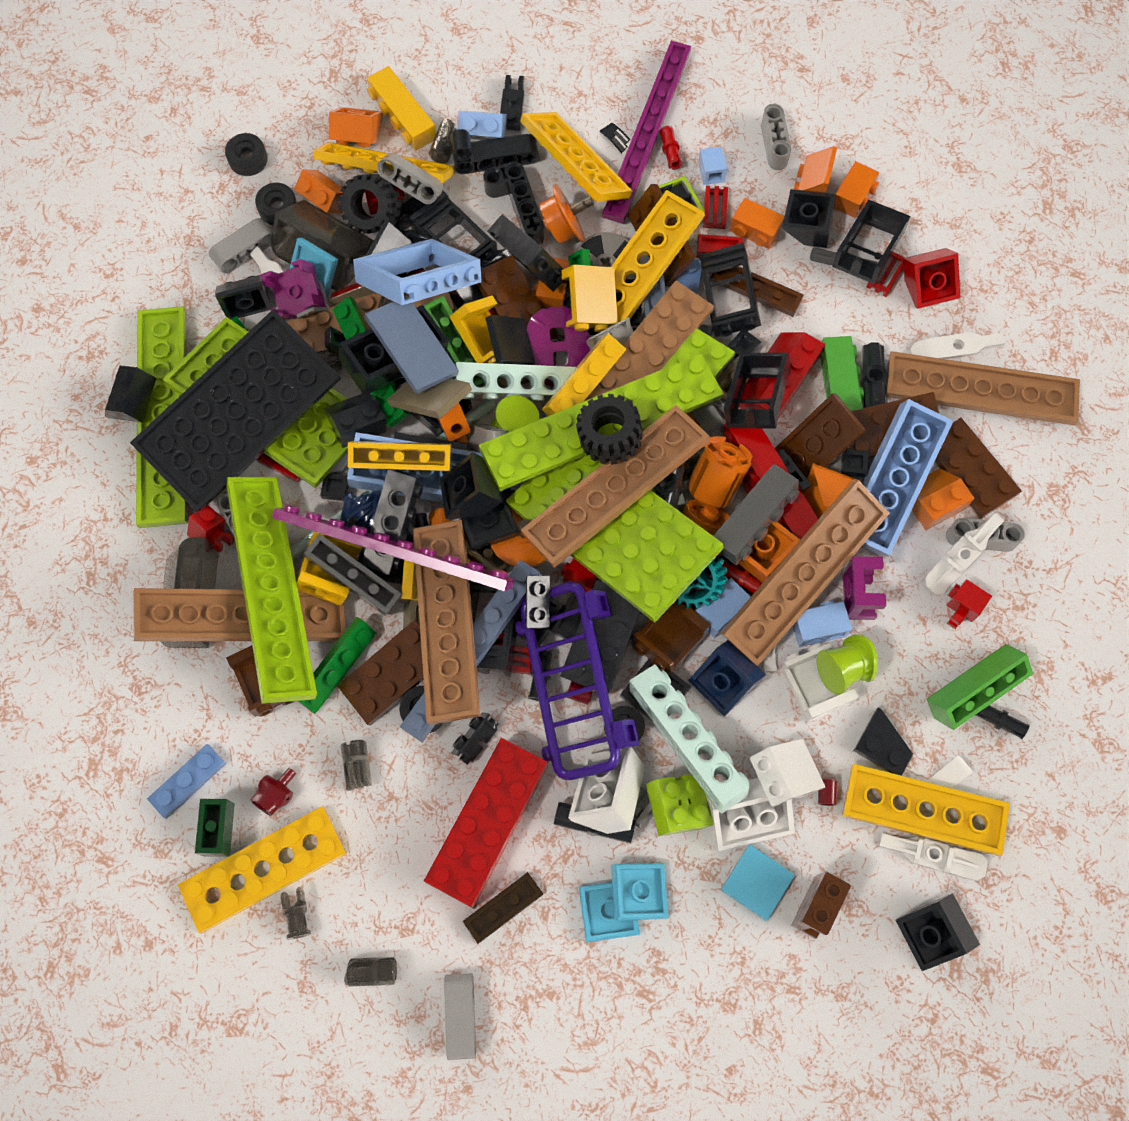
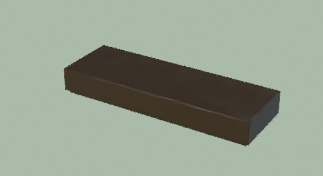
[462,872,544,944]

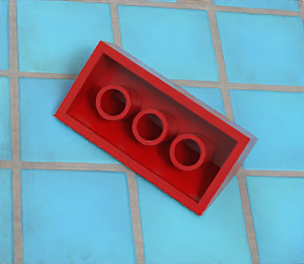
[739,332,825,421]

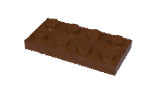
[627,184,696,286]
[477,255,559,341]
[847,392,939,457]
[775,393,867,478]
[935,417,1022,519]
[337,620,424,726]

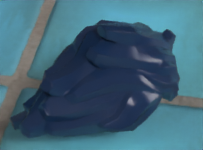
[340,490,381,531]

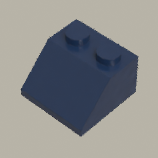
[688,640,766,716]

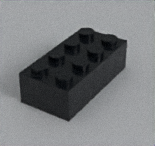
[338,305,449,396]
[560,580,641,695]

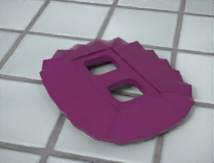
[527,306,590,387]

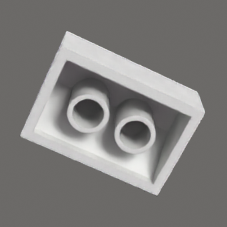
[568,748,645,834]
[705,778,795,851]

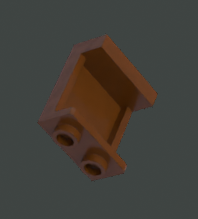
[631,599,711,675]
[226,645,294,717]
[791,871,851,939]

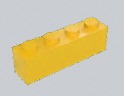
[367,66,437,151]
[542,333,626,416]
[348,441,452,471]

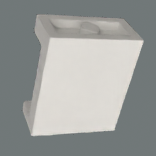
[781,643,859,723]
[750,739,825,807]

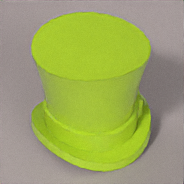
[490,395,540,432]
[816,634,878,695]

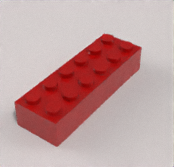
[721,422,818,540]
[424,738,548,909]

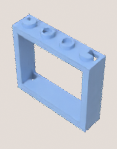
[353,239,481,305]

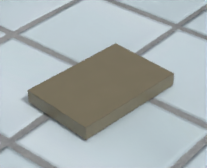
[387,378,472,419]

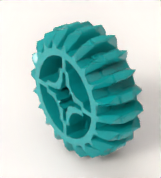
[677,556,728,609]

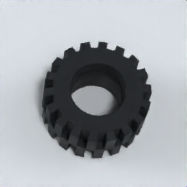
[338,173,401,234]
[576,394,643,465]

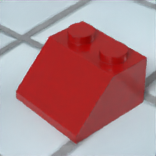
[903,248,961,309]

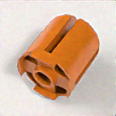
[688,436,753,508]

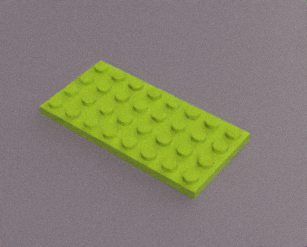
[163,317,348,488]
[506,455,724,622]

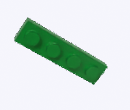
[298,617,377,714]

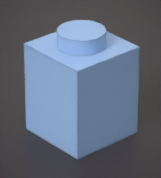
[698,147,727,185]

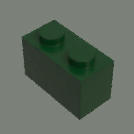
[195,799,235,857]

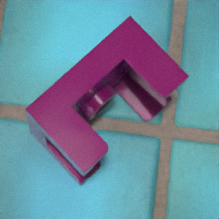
[260,259,326,321]
[842,556,887,620]

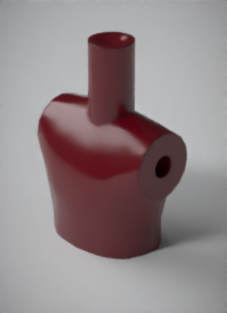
[250,767,296,816]

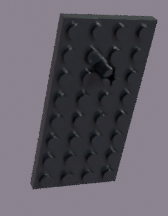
[130,309,342,512]

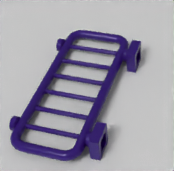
[516,582,640,780]

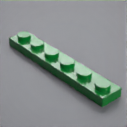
[332,296,410,427]

